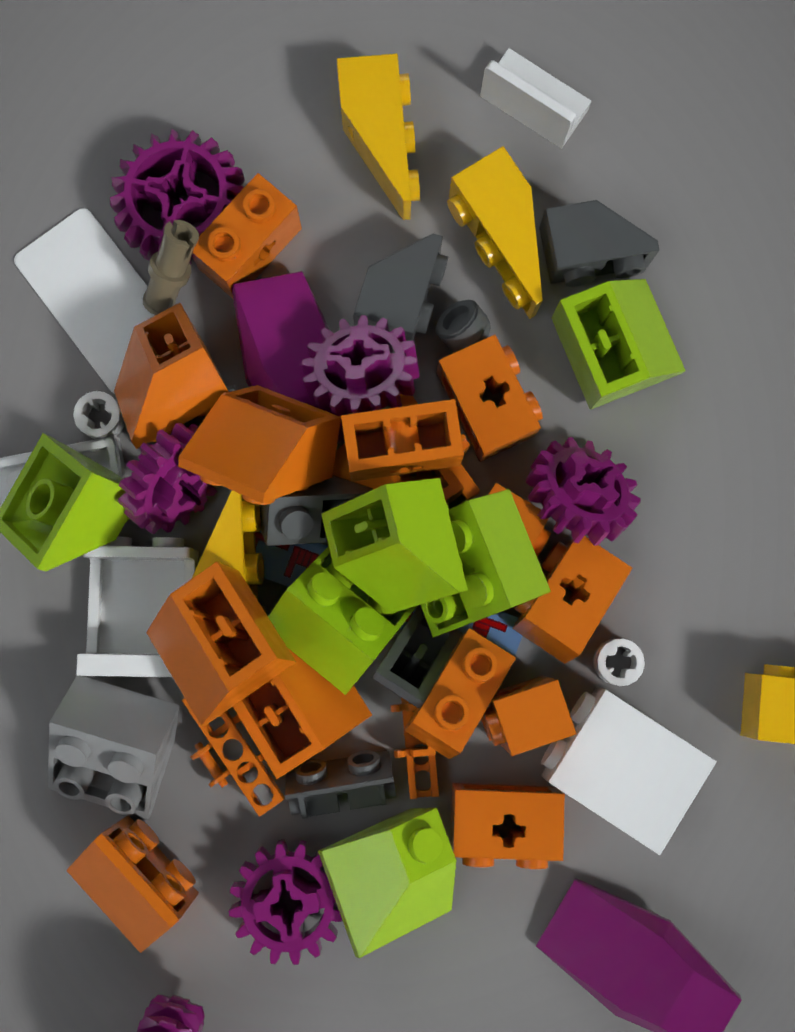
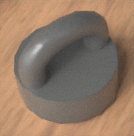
[436,299,491,353]

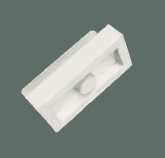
[480,48,592,149]

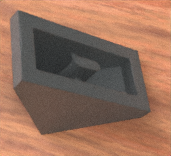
[372,605,463,708]

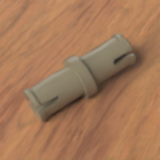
[143,220,199,315]

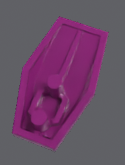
[232,271,351,444]
[536,878,742,1032]

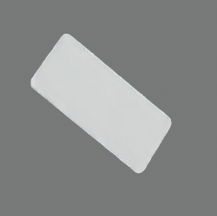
[14,208,155,394]

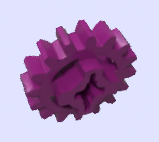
[302,315,420,417]
[118,423,217,534]
[526,437,641,546]
[228,839,342,965]

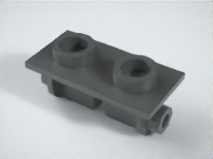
[285,750,397,819]

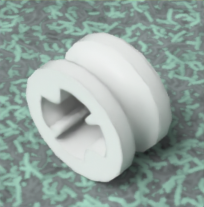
[73,391,125,439]
[593,639,645,686]

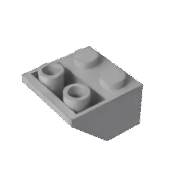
[48,676,180,819]

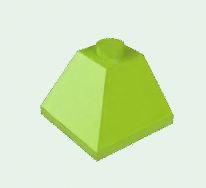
[0,433,130,572]
[318,808,456,958]

